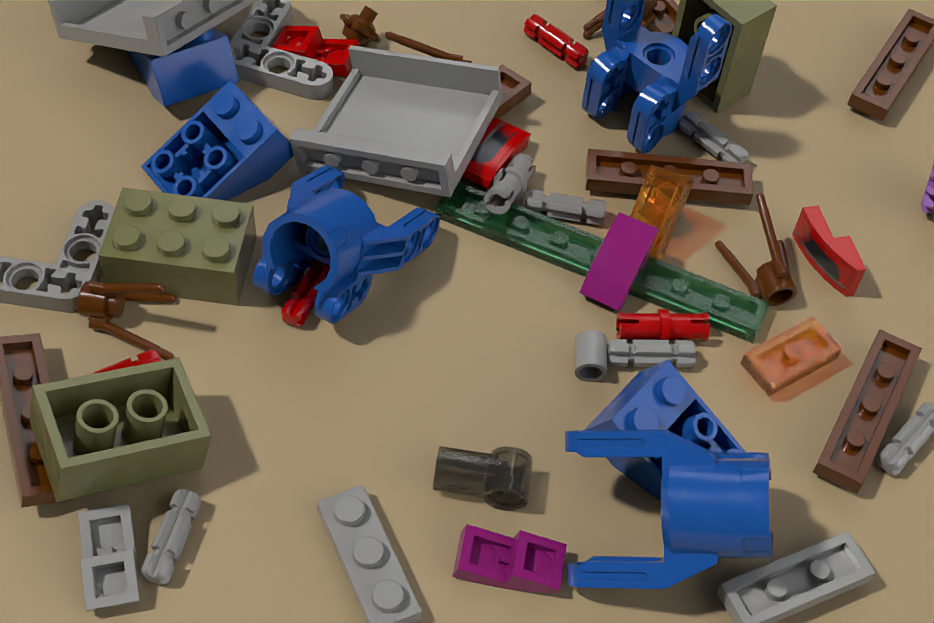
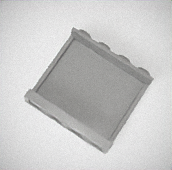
[48,0,258,57]
[289,45,503,197]

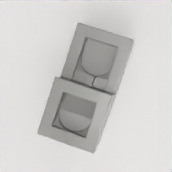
[78,503,141,612]

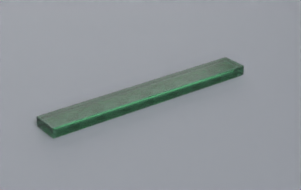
[435,182,770,343]

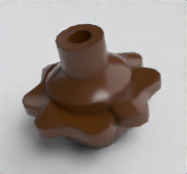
[340,5,381,47]

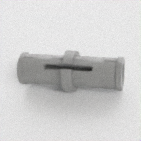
[484,154,536,214]

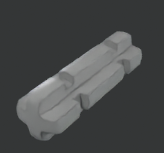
[679,111,749,163]
[524,189,607,225]
[607,339,696,367]
[876,402,934,476]
[141,488,201,585]

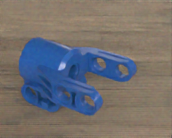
[582,0,732,154]
[252,165,440,324]
[565,430,774,589]

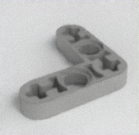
[229,0,334,100]
[0,200,114,313]

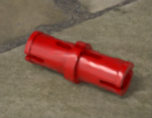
[616,309,710,341]

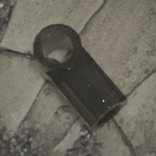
[433,446,533,511]

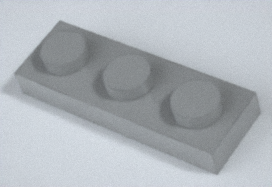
[317,485,422,623]
[716,531,876,623]

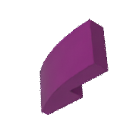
[579,212,660,311]
[452,524,567,594]

